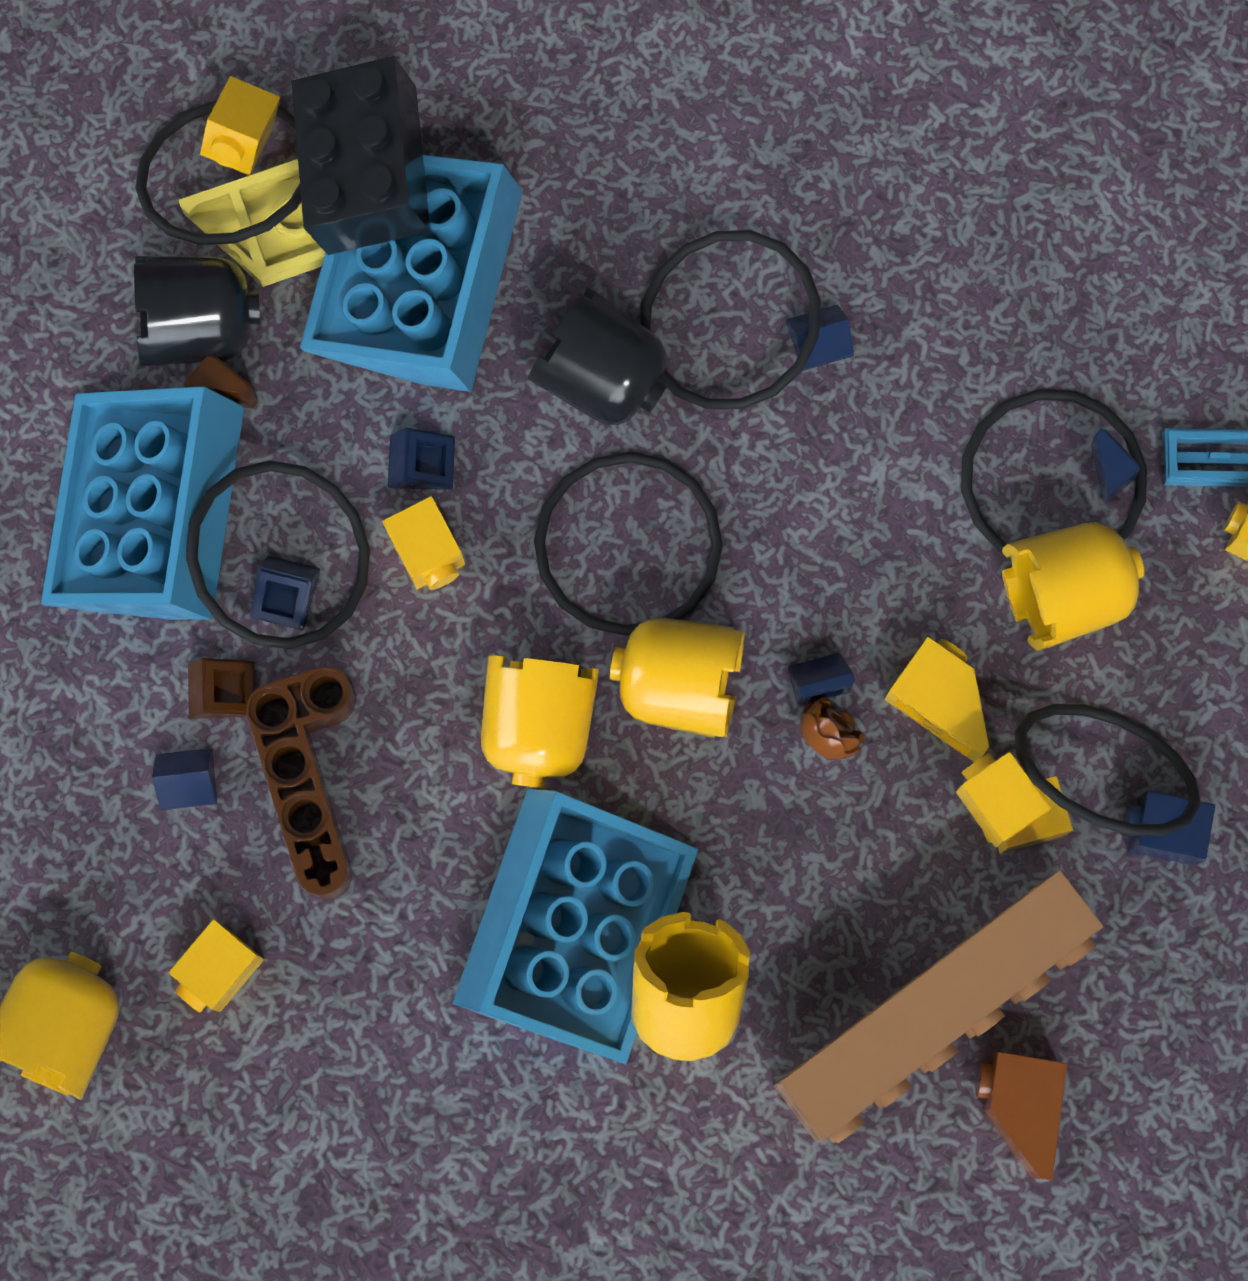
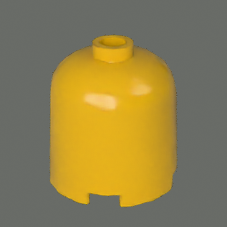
[1002,522,1144,651]
[610,618,745,738]
[481,655,599,788]
[631,912,750,1061]
[0,952,120,1100]

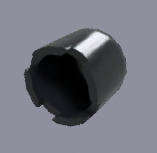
[134,256,260,366]
[528,287,668,425]

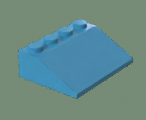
[300,155,523,392]
[41,387,244,620]
[452,789,698,1064]

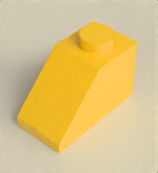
[884,637,989,762]

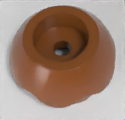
[800,697,865,760]

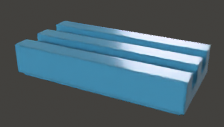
[1162,428,1248,487]

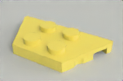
[178,159,326,287]

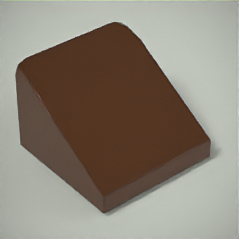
[184,356,258,409]
[188,658,255,719]

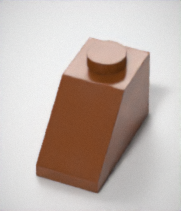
[976,1052,1067,1181]

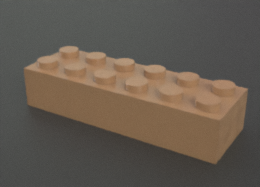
[774,870,1104,1144]

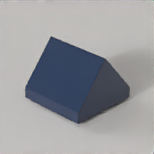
[786,304,854,371]
[152,748,217,810]

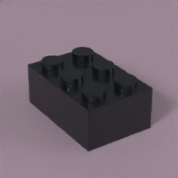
[291,56,431,255]

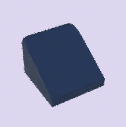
[388,427,455,490]
[1091,428,1140,505]
[250,556,320,631]
[788,653,855,706]

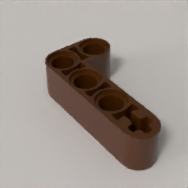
[246,666,356,900]

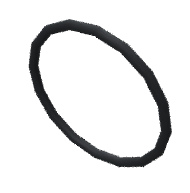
[135,100,301,245]
[640,230,821,409]
[961,389,1147,554]
[534,452,723,636]
[186,460,370,649]
[1014,704,1201,836]

